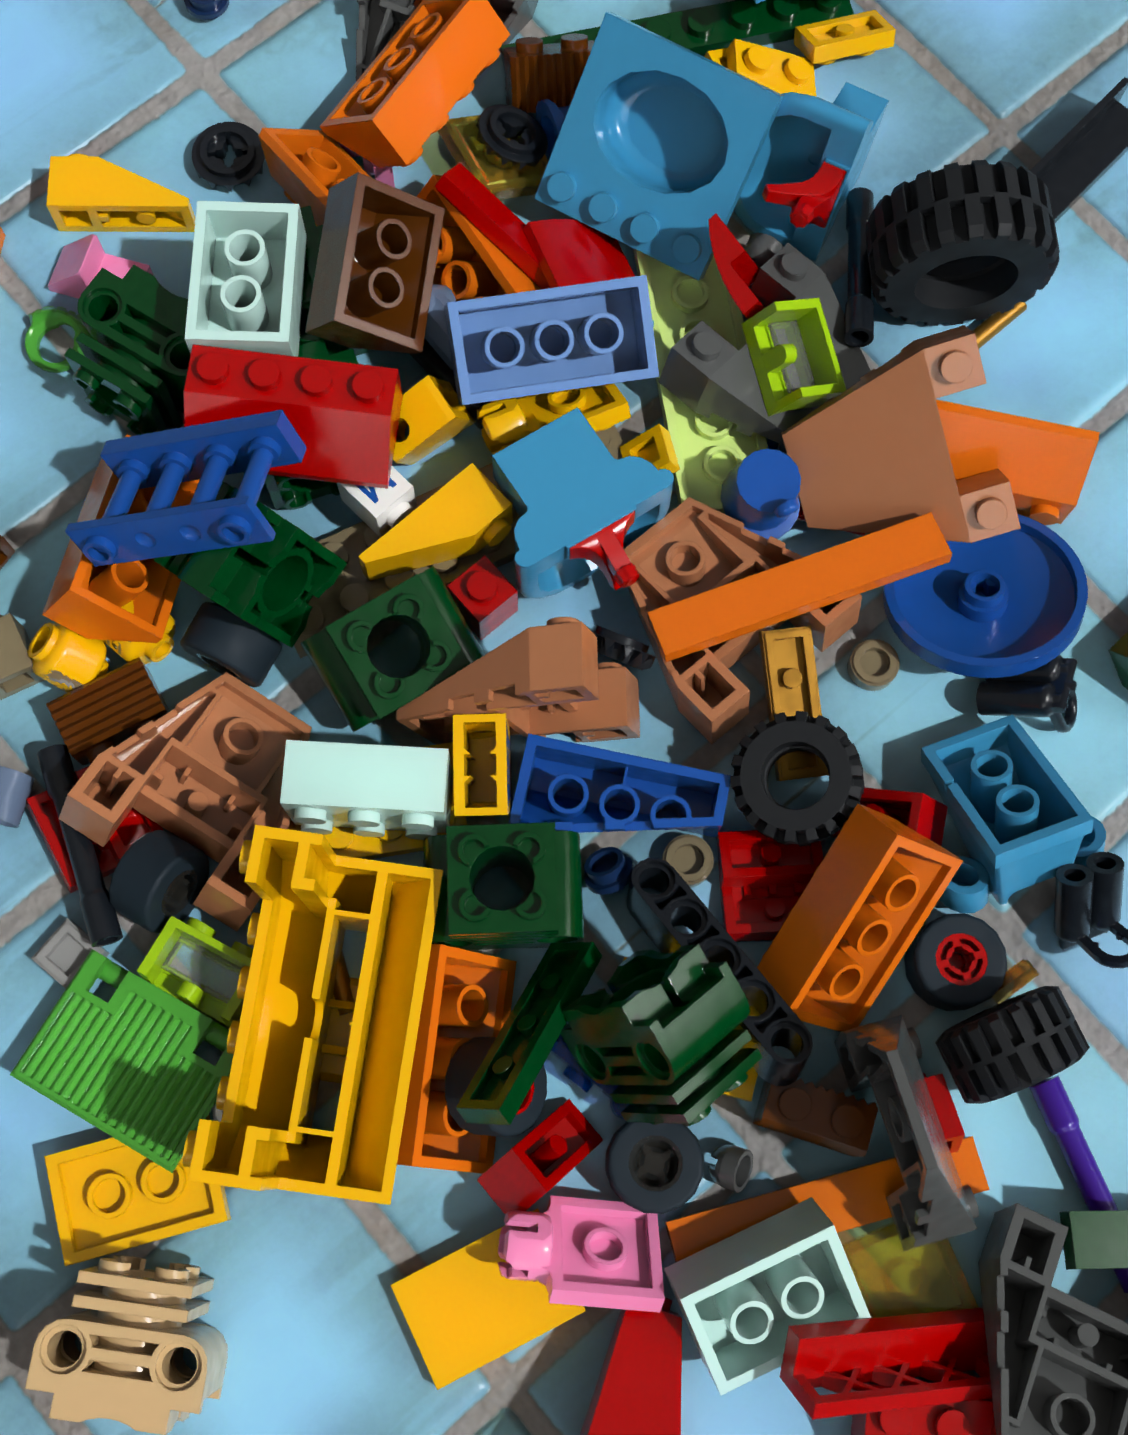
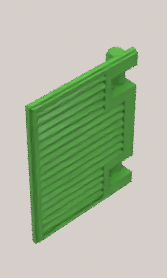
[10,949,234,1173]

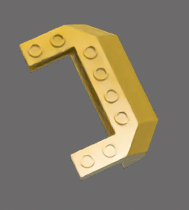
[183,825,443,1205]

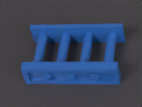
[65,410,307,567]

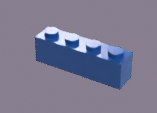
[508,733,731,838]

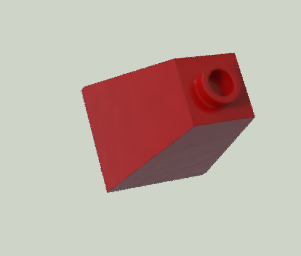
[580,1297,682,1435]

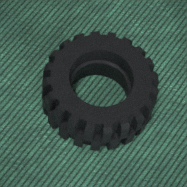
[865,160,1060,326]

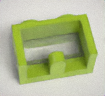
[741,298,846,417]
[137,916,253,1028]

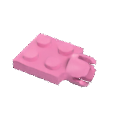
[498,1195,665,1313]

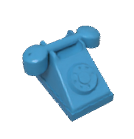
[921,715,1106,913]

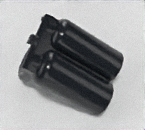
[976,655,1077,733]
[1053,852,1128,969]

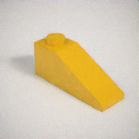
[46,154,195,232]
[358,463,513,581]

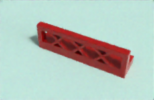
[779,1308,992,1420]

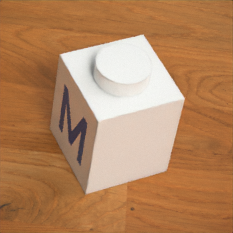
[337,466,417,538]

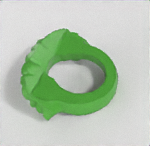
[25,306,90,373]

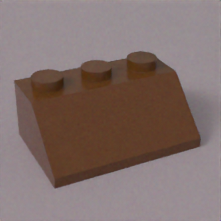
[305,172,445,354]

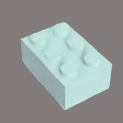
[184,201,307,357]
[280,740,453,840]
[664,1197,871,1396]

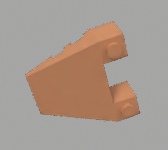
[781,325,1021,543]
[624,497,862,745]
[396,617,640,744]
[58,672,312,932]

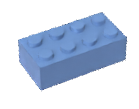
[444,275,659,405]

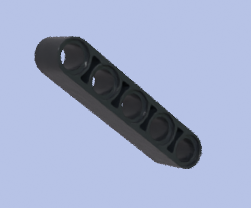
[626,858,813,1086]

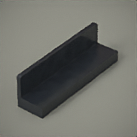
[1030,77,1128,223]

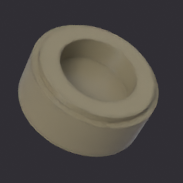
[847,639,900,691]
[662,834,714,887]

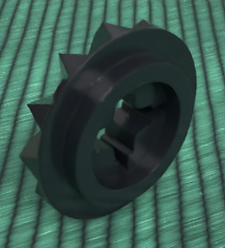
[476,104,548,170]
[192,122,265,192]
[591,624,656,670]

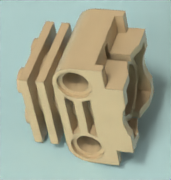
[25,1255,228,1435]

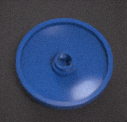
[883,514,1088,678]

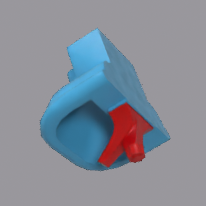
[733,82,889,262]
[492,407,674,599]

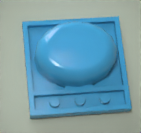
[534,12,784,281]

